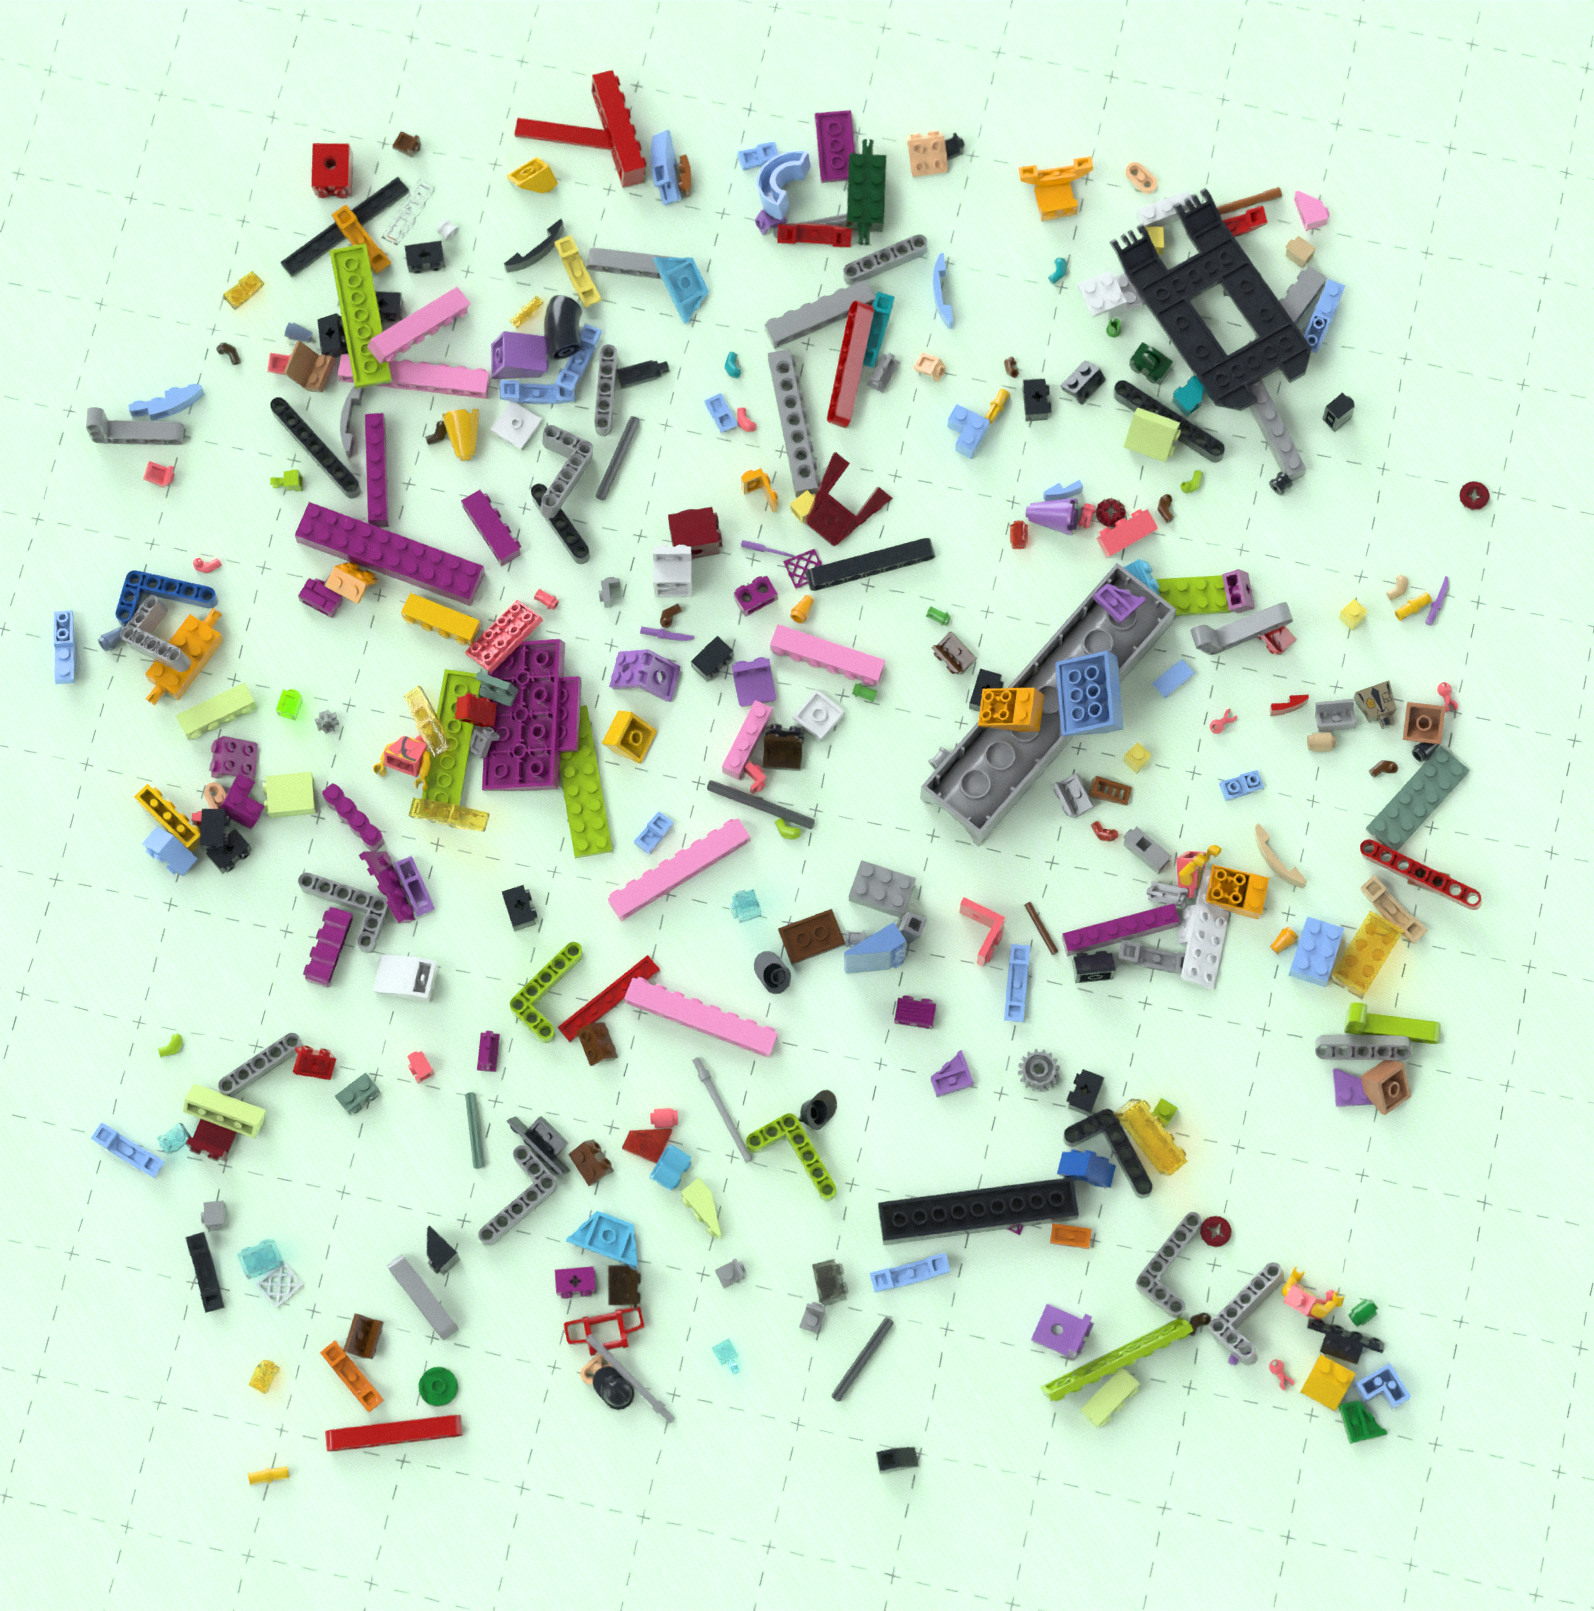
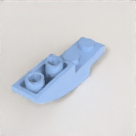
[651,130,682,206]
[1304,279,1345,353]
[128,384,204,421]
[53,610,76,685]

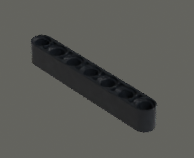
[1113,380,1225,463]
[270,397,361,499]
[805,538,936,591]

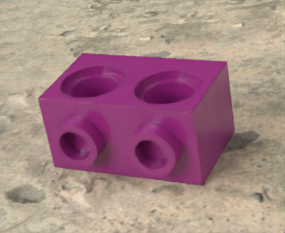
[734,575,778,617]

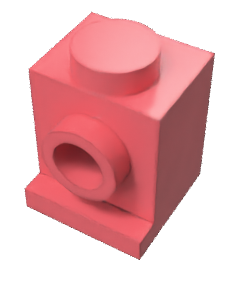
[407,1051,435,1084]

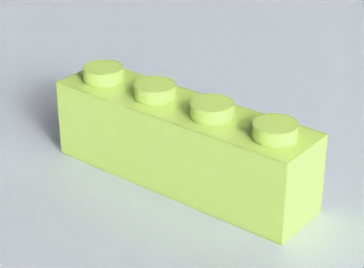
[176,682,257,740]
[183,1084,266,1139]

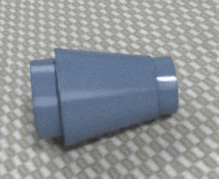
[284,322,313,343]
[98,626,123,652]

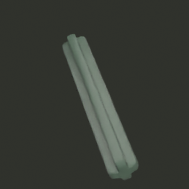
[465,1092,484,1169]

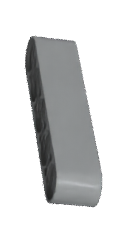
[843,234,928,285]
[587,248,670,279]
[594,344,618,436]
[218,1032,303,1097]
[1315,1035,1412,1061]
[386,1253,459,1341]

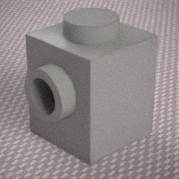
[201,1200,227,1231]

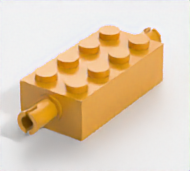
[145,608,223,706]

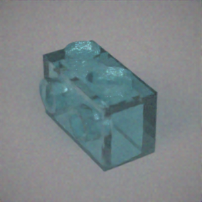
[730,889,761,924]
[237,1239,285,1280]

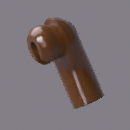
[1157,494,1174,523]
[1369,760,1398,778]

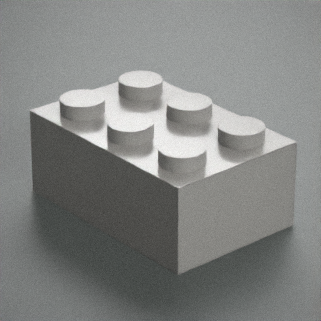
[848,860,916,918]

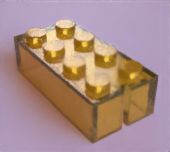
[1329,911,1404,1000]
[1114,1098,1188,1176]

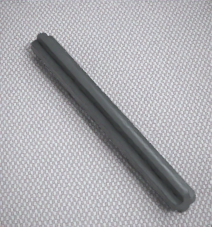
[707,780,815,829]

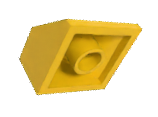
[506,156,558,194]

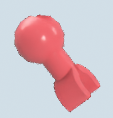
[1437,682,1458,713]
[1209,709,1237,734]
[1269,1359,1294,1390]

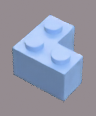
[947,404,990,459]
[142,826,198,876]
[1354,1363,1411,1410]

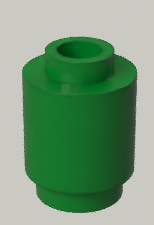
[1348,1299,1378,1327]

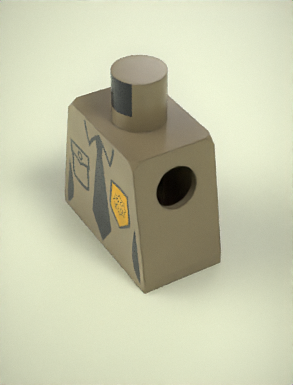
[1353,680,1396,729]

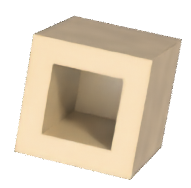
[1285,236,1316,269]

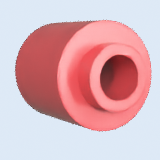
[650,1108,678,1128]

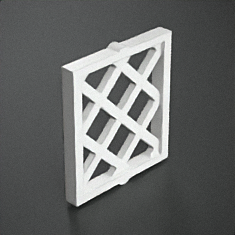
[256,1261,303,1309]

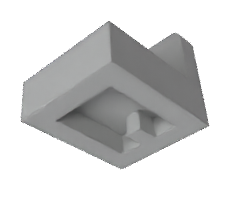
[469,727,500,758]
[715,1258,746,1289]
[799,1302,826,1335]

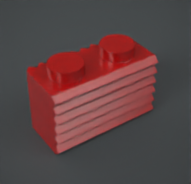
[455,693,497,728]

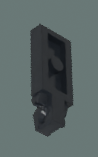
[616,360,670,389]

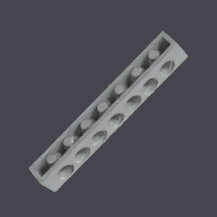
[768,349,820,498]

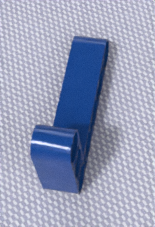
[115,570,218,627]

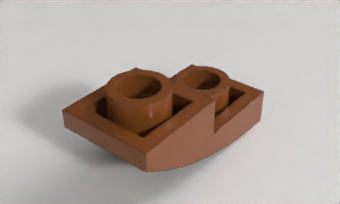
[678,154,692,198]

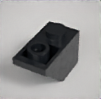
[876,1447,919,1474]

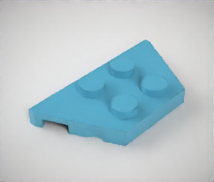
[653,257,709,323]
[566,1211,638,1268]

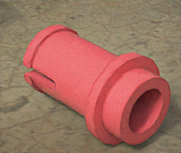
[1078,503,1096,529]
[534,589,559,610]

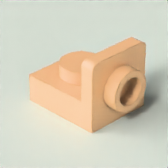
[913,353,946,382]

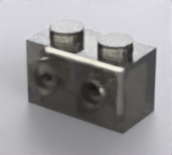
[812,1259,848,1306]

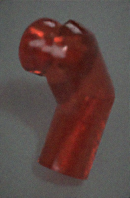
[1090,821,1118,842]

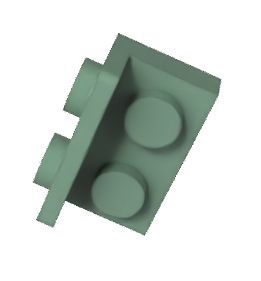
[475,672,518,707]
[335,1072,380,1115]

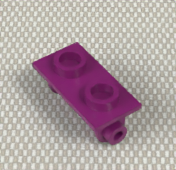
[477,1030,500,1072]

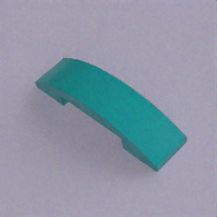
[863,292,895,368]

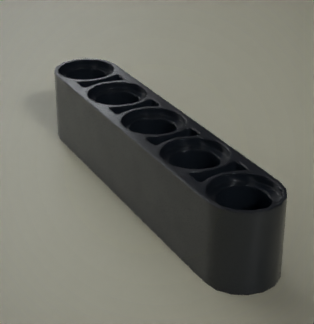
[531,483,590,564]

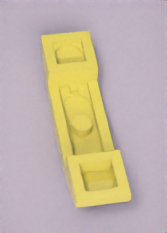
[554,235,602,308]

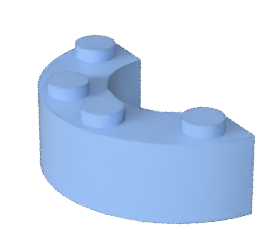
[757,151,811,220]

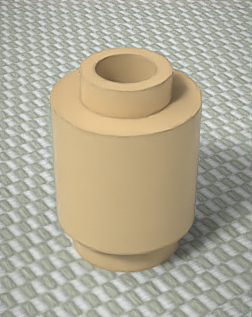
[1307,732,1336,752]

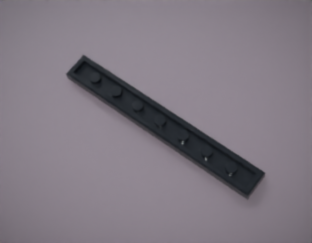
[280,176,410,278]

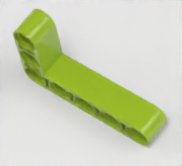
[509,941,583,1043]
[1344,1002,1441,1044]
[746,1113,836,1201]

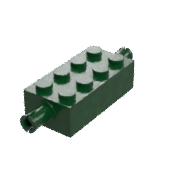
[846,139,886,246]

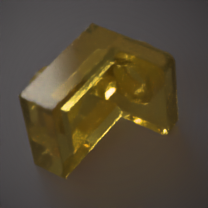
[248,1359,281,1394]

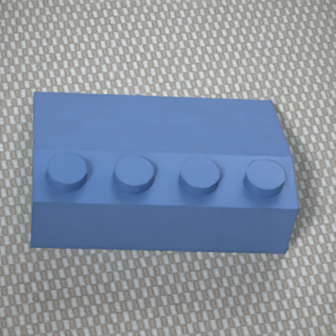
[1055,651,1124,736]
[844,922,906,974]

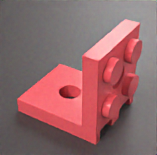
[959,897,1005,967]

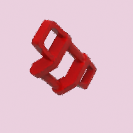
[563,1306,645,1356]

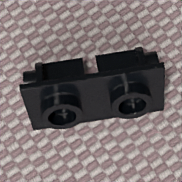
[766,724,805,745]

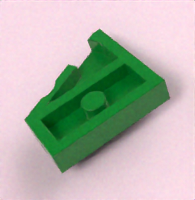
[1338,1400,1387,1444]

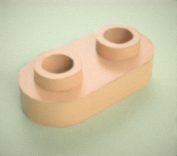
[1125,162,1157,194]
[204,782,226,809]
[580,1352,614,1385]

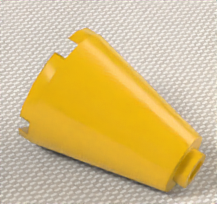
[442,409,479,461]

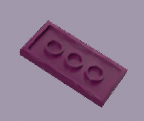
[814,110,855,183]

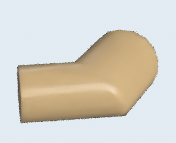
[1386,575,1409,601]

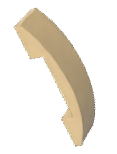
[1254,823,1307,889]
[1360,875,1428,944]

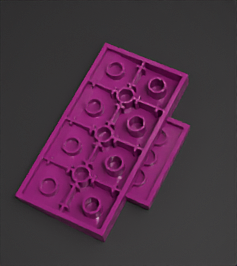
[482,639,582,791]

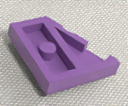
[1093,584,1146,624]
[930,1050,974,1098]
[1332,1068,1374,1107]

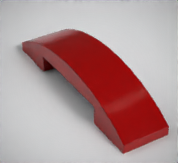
[1223,206,1268,237]
[777,223,852,248]

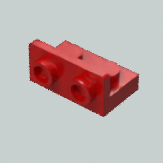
[293,1045,337,1080]

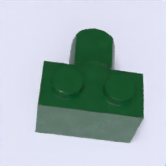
[1129,342,1174,385]

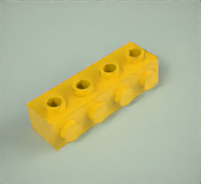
[401,593,481,646]
[134,783,201,853]

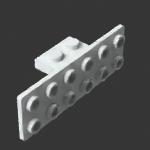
[1177,868,1230,990]

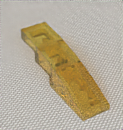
[403,685,450,758]
[408,798,490,832]

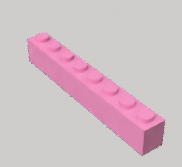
[338,353,490,399]
[607,818,751,922]
[624,977,778,1058]

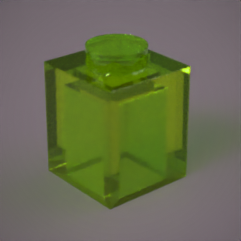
[276,689,303,721]

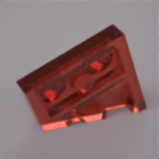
[622,1128,673,1164]

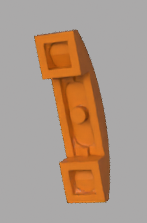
[319,1340,384,1413]

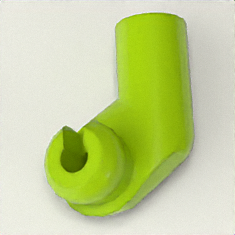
[1180,470,1203,494]
[774,818,801,840]
[158,1033,183,1058]

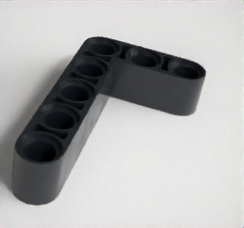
[1063,1109,1153,1199]

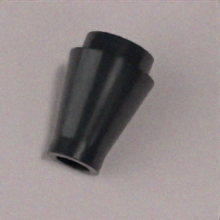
[1412,742,1440,762]

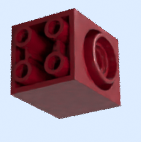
[668,507,723,559]

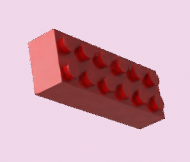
[591,70,647,188]

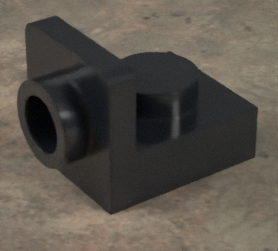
[945,132,965,161]

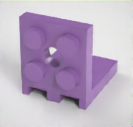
[609,649,681,702]
[1031,1304,1094,1360]

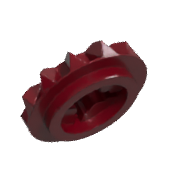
[1459,481,1490,511]
[1096,497,1126,527]
[1200,1216,1232,1248]

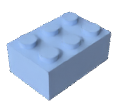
[1288,916,1344,987]

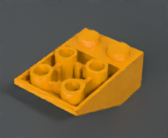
[978,688,1044,732]
[1205,865,1269,919]

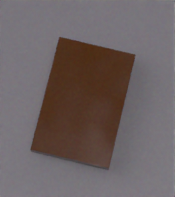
[778,909,846,965]

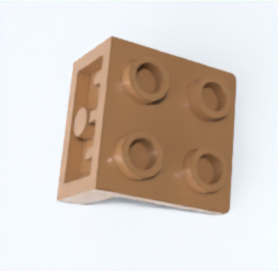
[284,341,337,392]

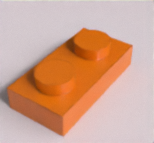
[1050,1223,1092,1249]

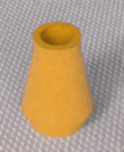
[790,595,814,624]
[1270,926,1298,955]

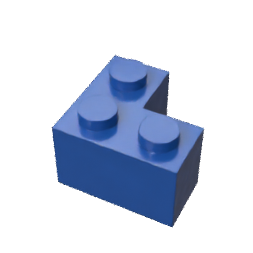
[1057,1149,1116,1188]

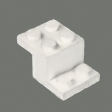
[1077,270,1142,320]
[653,545,692,597]

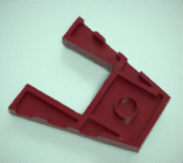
[804,452,893,546]

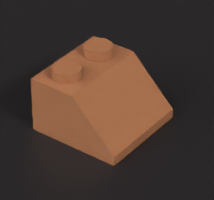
[1403,702,1446,744]
[1361,1060,1411,1115]

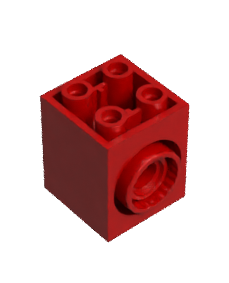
[311,143,353,199]

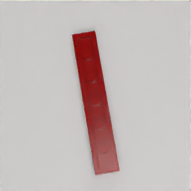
[514,117,612,150]
[557,955,660,1043]

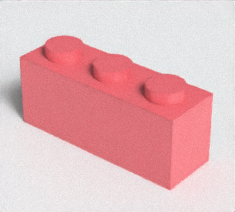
[1096,509,1159,558]

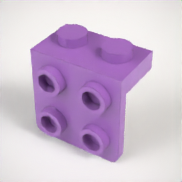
[732,657,776,707]

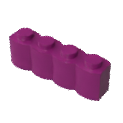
[322,783,385,851]
[303,906,354,988]

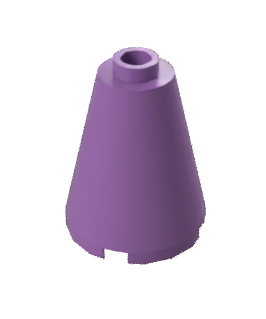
[1025,498,1079,536]

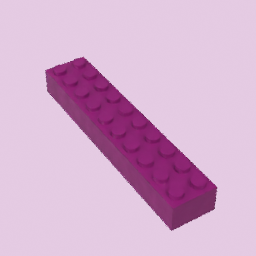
[294,502,485,606]

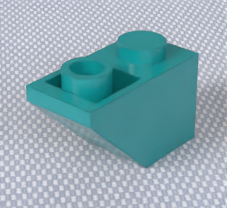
[1172,375,1203,418]

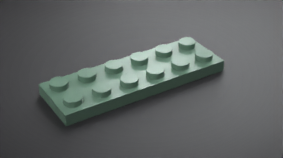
[1365,746,1470,851]

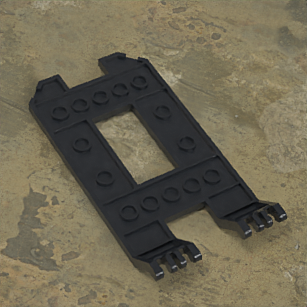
[1109,187,1312,411]

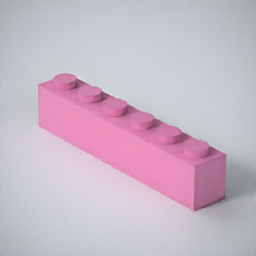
[367,286,471,364]
[770,624,885,686]

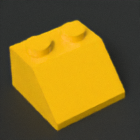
[602,710,657,764]
[1300,1354,1356,1411]

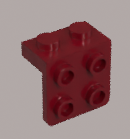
[186,1119,237,1162]

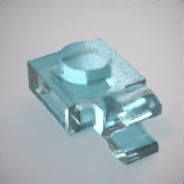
[712,1338,740,1375]

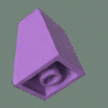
[491,331,549,379]

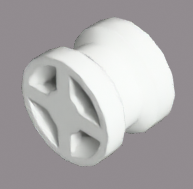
[436,218,459,241]

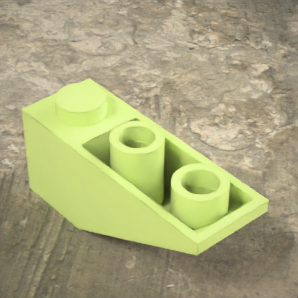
[681,1178,721,1240]

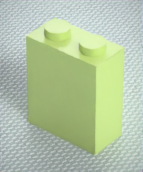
[1123,408,1181,462]
[263,772,316,818]

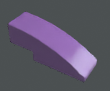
[394,855,435,917]

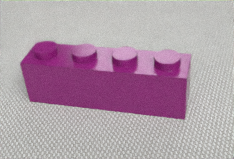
[461,489,521,567]

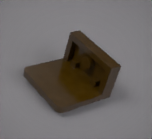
[762,734,802,771]
[608,1264,641,1309]

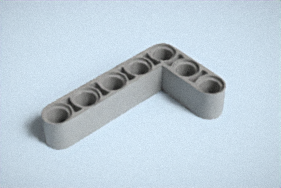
[86,407,184,445]
[540,425,593,518]
[120,596,191,672]
[1190,602,1293,655]
[298,872,389,953]
[478,1145,557,1246]
[1135,1212,1202,1318]
[1209,1262,1285,1366]

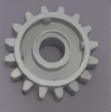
[1018,1049,1060,1092]

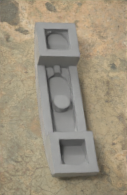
[340,386,364,458]
[1118,940,1186,974]

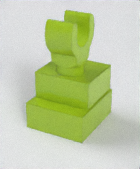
[270,469,303,492]

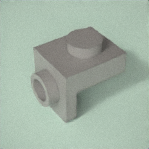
[598,577,621,608]

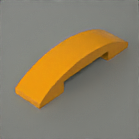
[1018,156,1094,186]
[331,204,392,274]

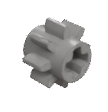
[315,709,339,734]

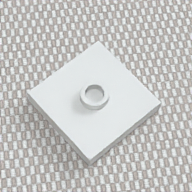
[490,401,542,451]
[792,689,846,742]

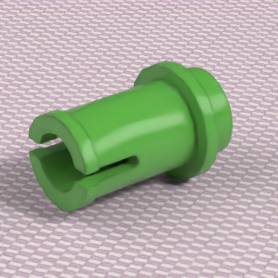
[1106,318,1121,338]
[926,606,951,626]
[852,683,877,702]

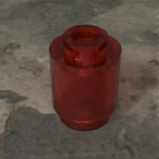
[1009,520,1028,549]

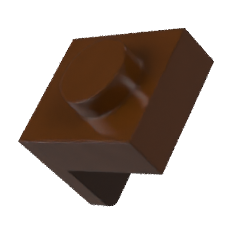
[392,131,422,158]

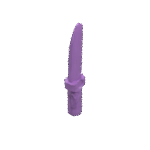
[741,540,794,557]
[1425,576,1449,626]
[640,626,694,641]

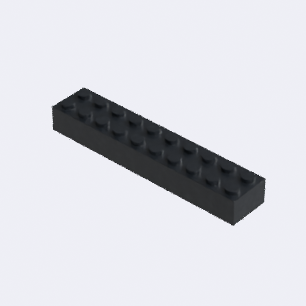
[878,1177,1079,1245]

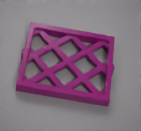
[783,548,822,589]

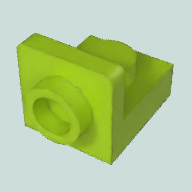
[1149,1098,1178,1129]

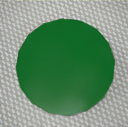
[418,1367,458,1407]

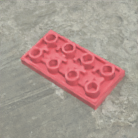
[465,600,544,673]

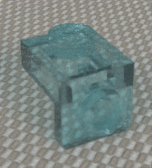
[157,1123,192,1153]

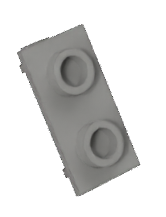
[867,353,900,393]
[1146,881,1189,908]

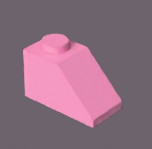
[1293,190,1330,231]

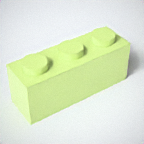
[1080,1367,1139,1428]

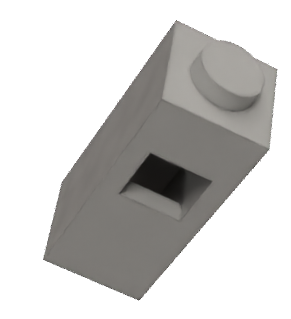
[1123,826,1172,874]
[896,912,927,944]

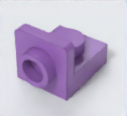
[754,210,787,235]

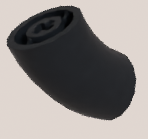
[544,295,583,361]

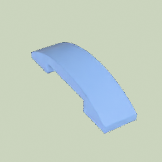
[933,253,953,329]
[555,324,602,392]
[500,380,575,404]
[1004,944,1030,1022]
[91,1122,165,1179]
[869,1252,951,1292]

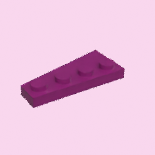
[359,851,416,924]

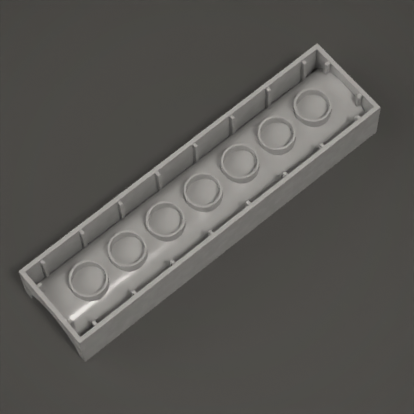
[920,563,1176,847]

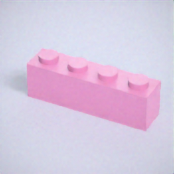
[722,700,773,780]

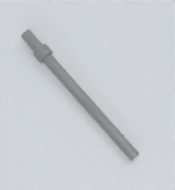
[692,1057,753,1163]
[585,1334,675,1423]

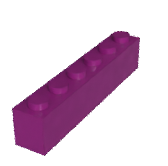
[365,413,389,527]
[1061,903,1180,957]

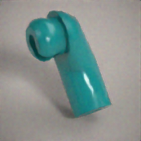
[1048,257,1067,284]
[724,351,741,378]

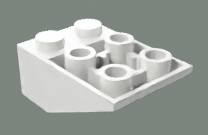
[373,955,438,1003]

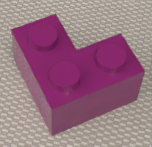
[219,773,265,830]

